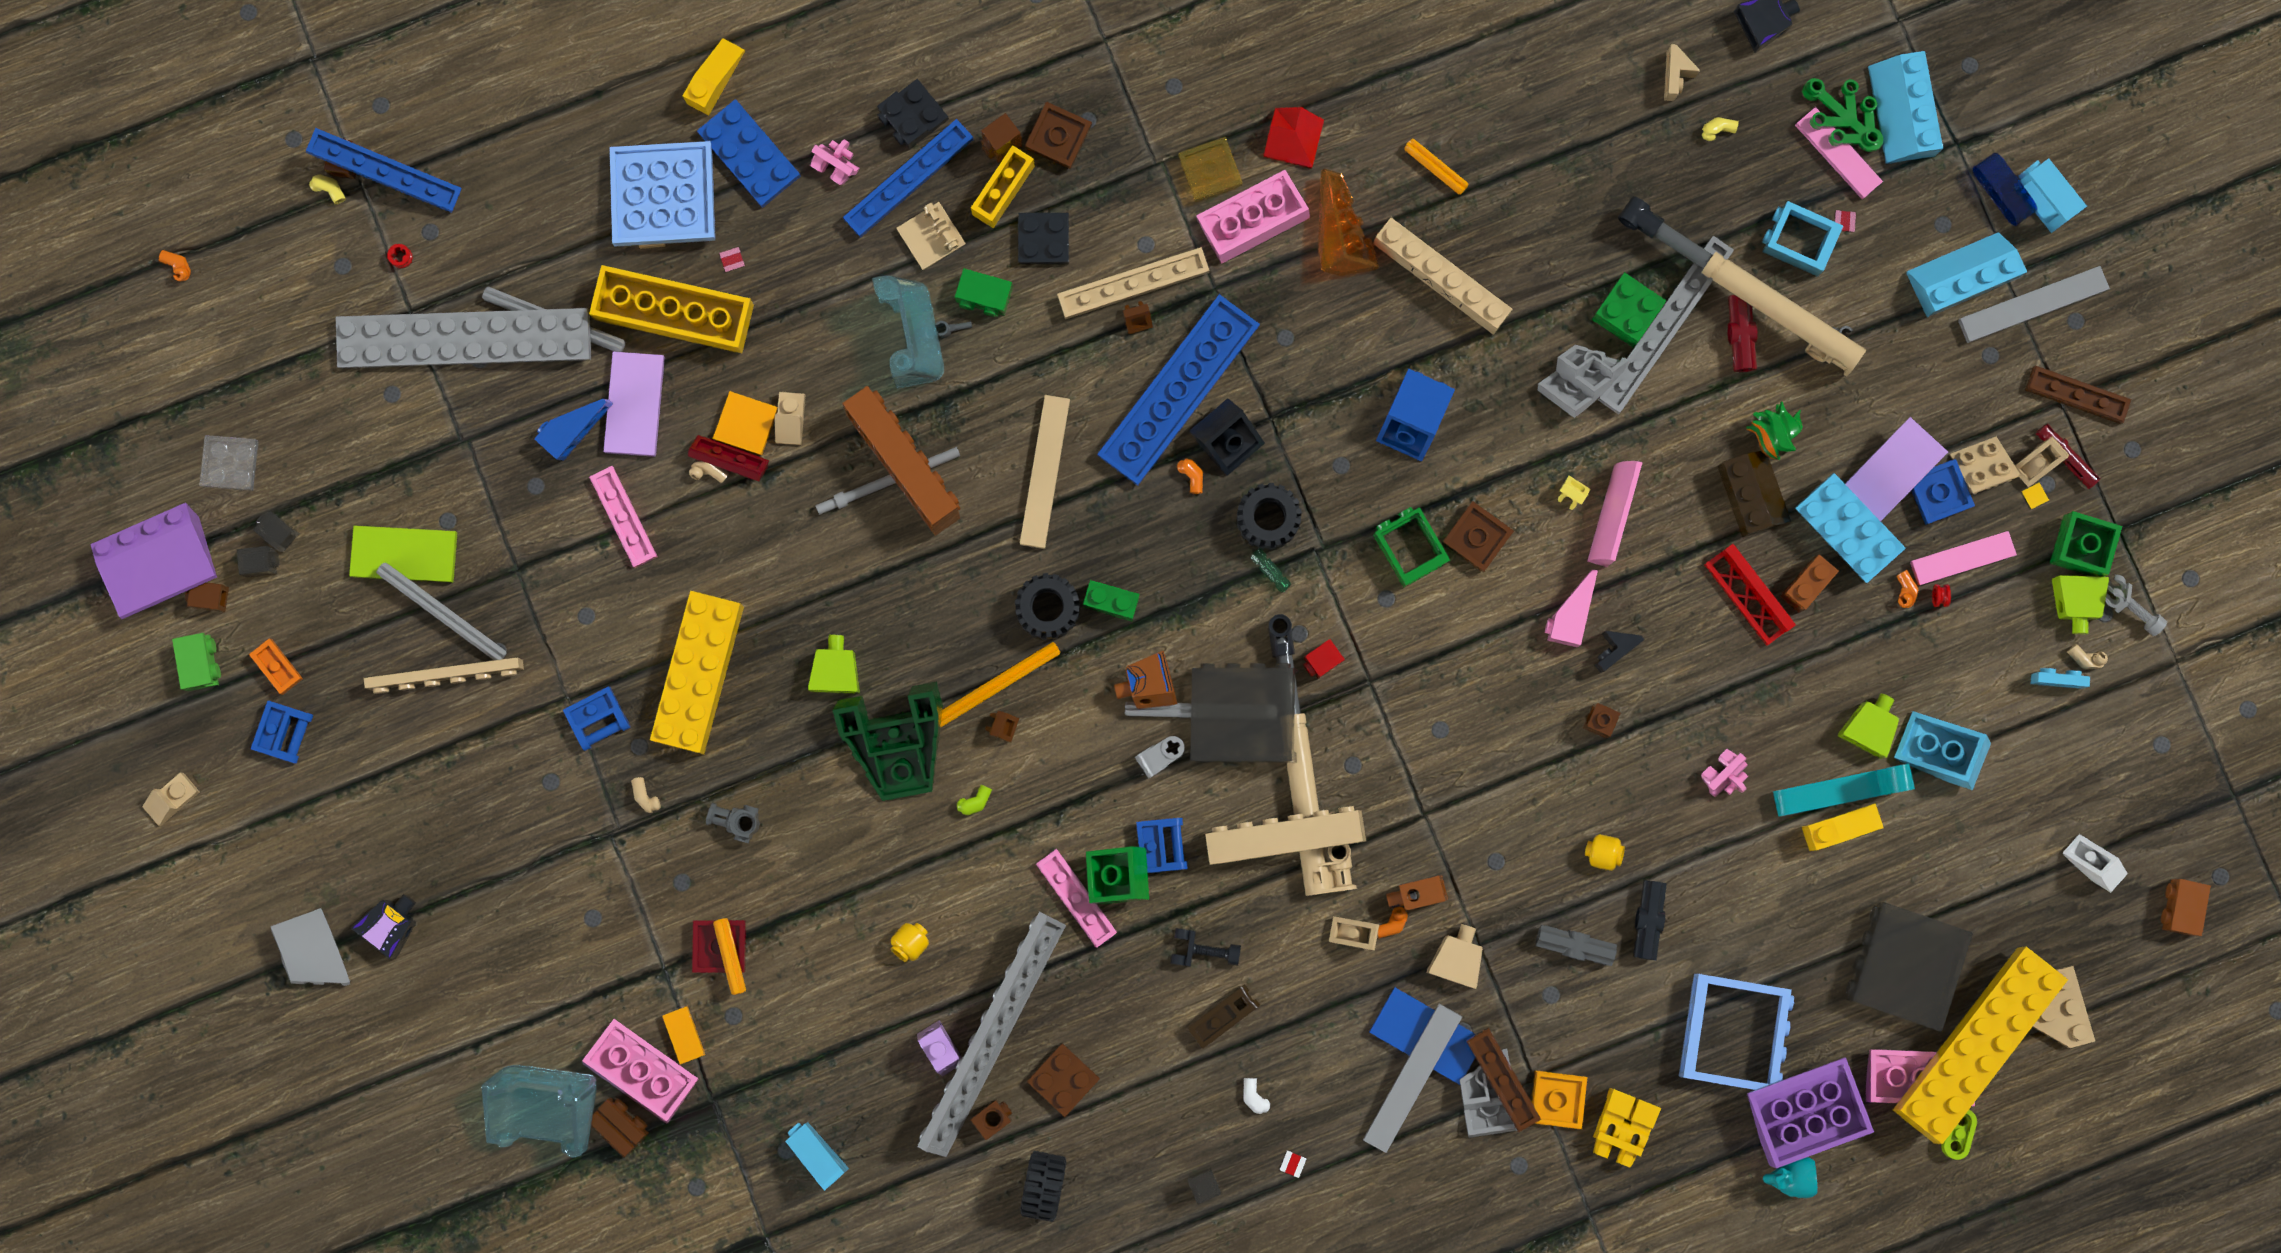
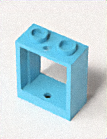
[2014,158,2087,233]
[1762,201,1843,277]

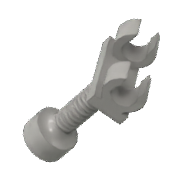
[2106,575,2167,636]

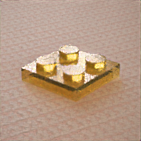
[1178,137,1243,202]

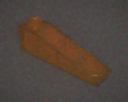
[1318,169,1379,276]

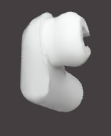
[1243,1078,1270,1114]

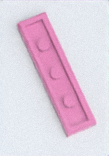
[1795,107,1883,199]
[589,466,658,568]
[1910,531,2017,586]
[1036,849,1117,948]

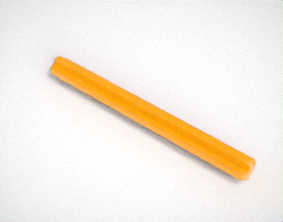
[940,642,1060,728]

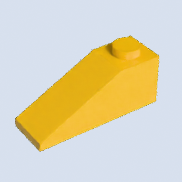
[683,38,745,116]
[1802,804,1884,851]

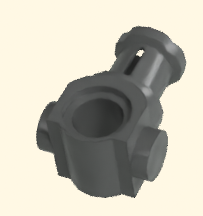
[706,803,760,844]

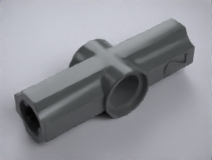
[1535,925,1617,966]

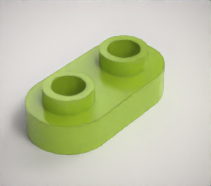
[1941,1110,1977,1160]

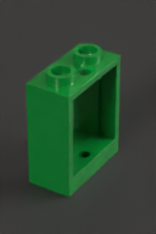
[1373,507,1450,588]

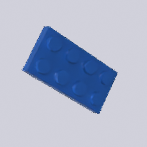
[697,99,801,208]

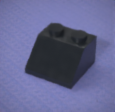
[1190,398,1265,476]

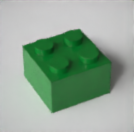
[1591,272,1666,348]
[2050,511,2123,577]
[1086,846,1149,904]

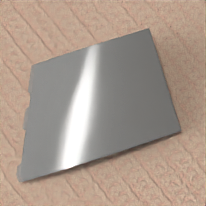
[1538,345,1629,418]
[271,908,350,986]
[1460,1049,1517,1138]

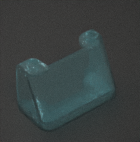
[872,276,944,389]
[481,1065,597,1157]

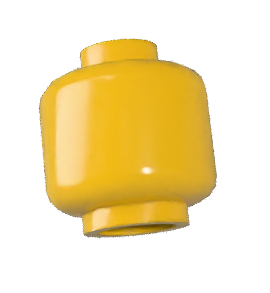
[1585,834,1625,871]
[891,923,929,962]

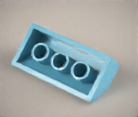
[1868,51,1943,164]
[1906,232,2027,318]

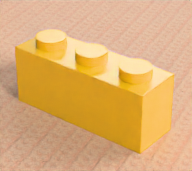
[971,145,1035,228]

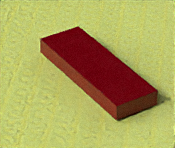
[688,435,769,481]

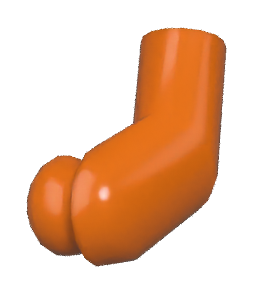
[1377,906,1408,939]

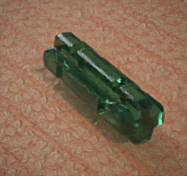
[1250,548,1291,593]

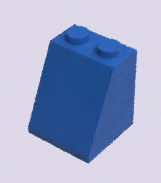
[1376,369,1455,461]

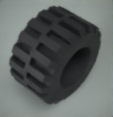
[1236,483,1302,550]
[1015,573,1080,640]
[1020,1151,1067,1222]

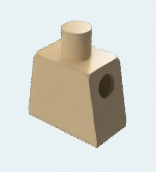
[1426,924,1482,989]

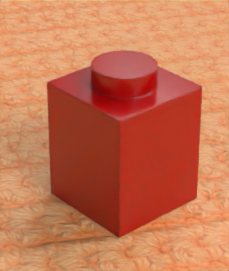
[1303,639,1345,679]

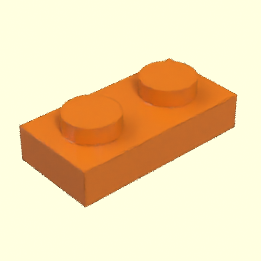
[249,638,303,695]

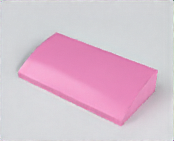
[1196,170,1310,264]
[1587,461,1642,567]
[582,1019,698,1124]
[1866,1049,1975,1106]

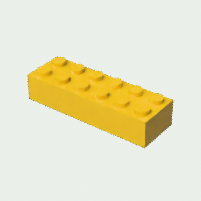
[589,265,754,353]
[650,591,744,755]

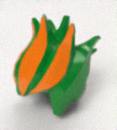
[1746,401,1803,460]

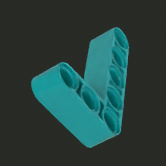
[1773,763,1915,817]

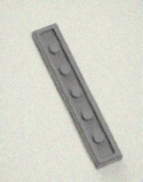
[1958,266,2110,343]
[1363,1003,1462,1153]

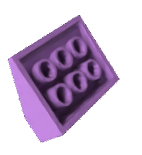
[91,503,217,619]
[1747,1057,1874,1168]

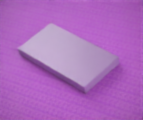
[604,352,665,457]
[1845,417,1948,521]

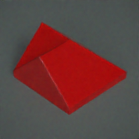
[1263,107,1324,169]

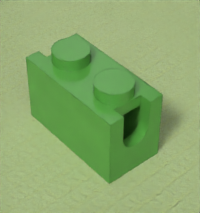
[172,633,221,691]

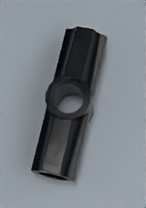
[1633,880,1667,961]

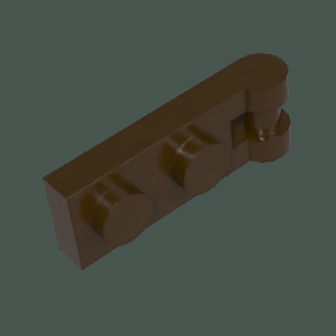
[1187,984,1260,1049]

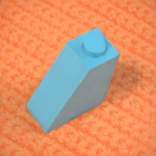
[785,1122,849,1191]

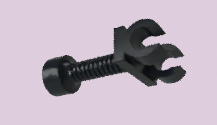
[1170,928,1241,967]

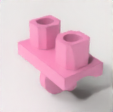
[810,139,860,185]
[1701,749,1748,797]

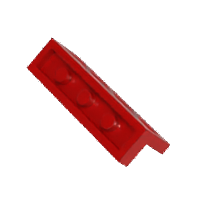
[1704,544,1796,646]

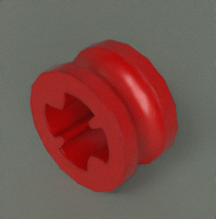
[387,244,413,269]
[1932,584,1951,607]

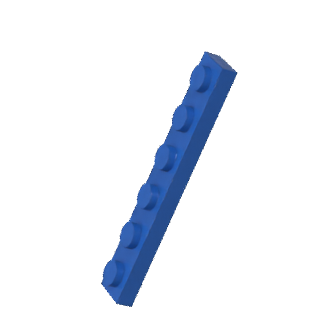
[843,119,974,238]
[306,128,462,213]

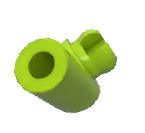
[957,785,992,815]

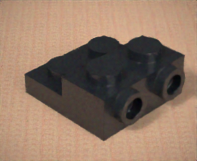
[877,78,949,150]

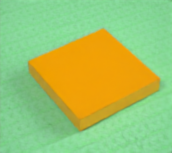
[713,391,778,456]
[1531,1070,1587,1129]

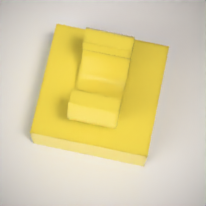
[1558,476,1590,510]

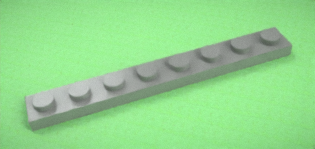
[1598,236,1734,415]

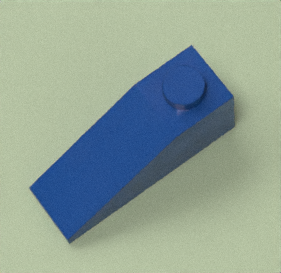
[535,399,613,460]

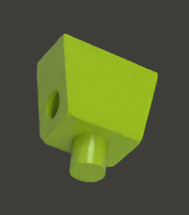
[2052,576,2109,634]
[808,635,860,694]
[1837,693,1899,759]

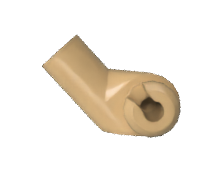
[689,461,729,483]
[2067,644,2108,669]
[631,777,661,813]

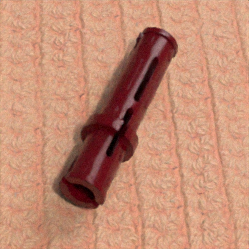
[2035,423,2101,489]

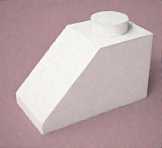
[2063,834,2128,893]

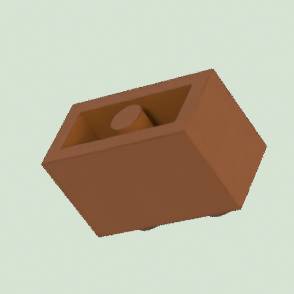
[1780,554,1839,613]
[2161,879,2211,936]

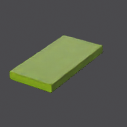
[349,526,457,583]

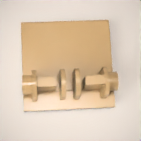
[896,202,966,270]
[1950,436,2020,495]

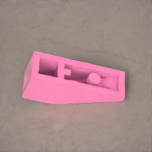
[1545,570,1598,647]

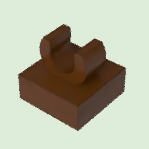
[1123,301,1153,334]
[985,710,1019,743]

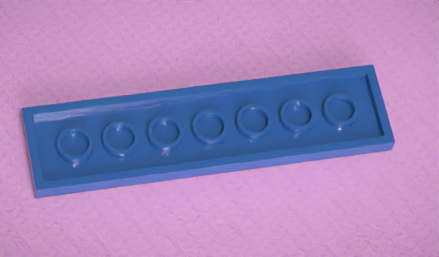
[1097,294,1260,486]

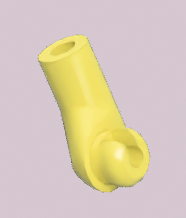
[1702,117,1738,141]
[309,174,346,204]

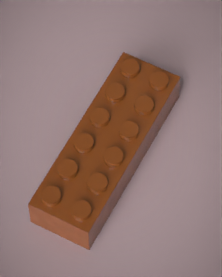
[842,386,961,536]

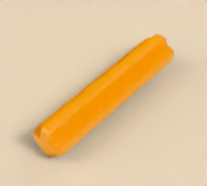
[1404,139,1468,195]
[713,918,746,995]

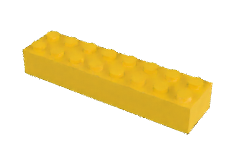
[1893,946,2068,1144]

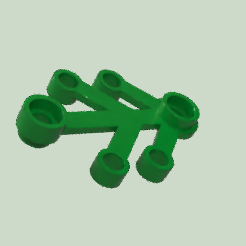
[1802,78,1883,152]

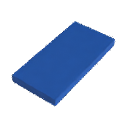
[1369,987,1476,1085]

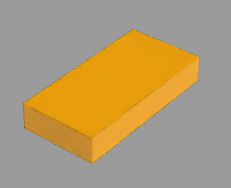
[662,1006,705,1064]

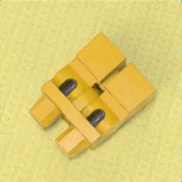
[1593,1088,1661,1168]

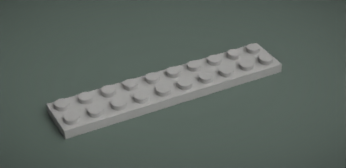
[336,308,591,368]
[917,912,1066,1157]

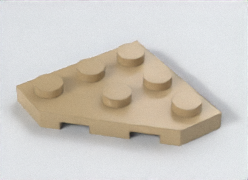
[2032,966,2095,1048]

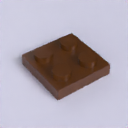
[1025,102,1092,169]
[1442,501,1514,573]
[1027,1043,1100,1117]

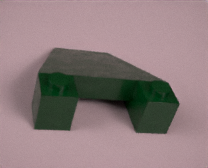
[833,681,943,801]

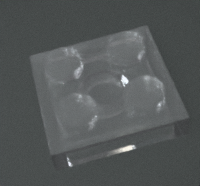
[199,435,258,491]

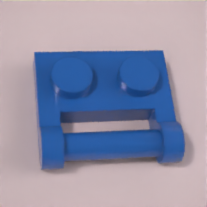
[563,686,631,751]
[251,701,314,764]
[1136,818,1188,873]

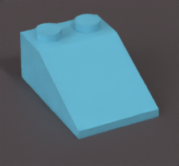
[1894,711,1991,790]

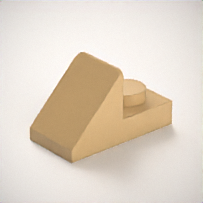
[1664,44,1700,101]
[775,392,806,445]
[2015,436,2069,487]
[143,772,200,826]
[1329,916,1379,950]

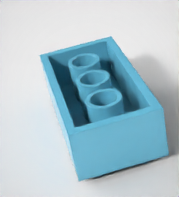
[1794,473,1906,583]

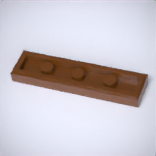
[2025,365,2132,424]
[1466,1028,1541,1132]

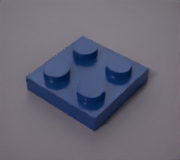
[1911,459,1975,525]

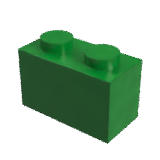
[955,268,1013,317]
[1083,580,1140,622]

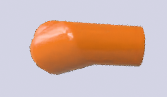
[159,250,191,281]
[1177,458,1203,494]
[1896,570,1919,608]

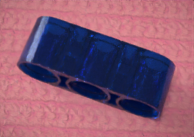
[1973,152,2038,226]

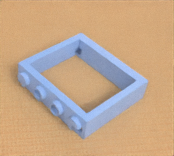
[1679,974,1794,1090]

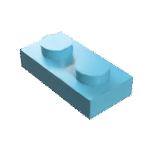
[2031,668,2090,689]

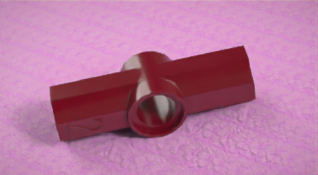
[1727,295,1758,373]

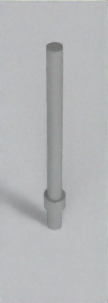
[815,447,960,515]

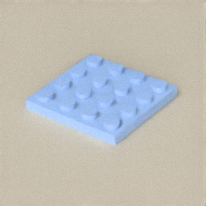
[610,141,715,246]

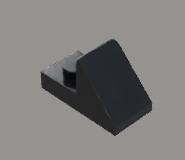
[1594,631,1645,673]

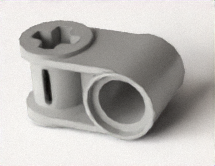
[1135,736,1184,779]

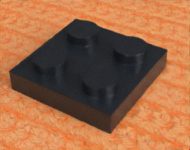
[1018,213,1069,264]

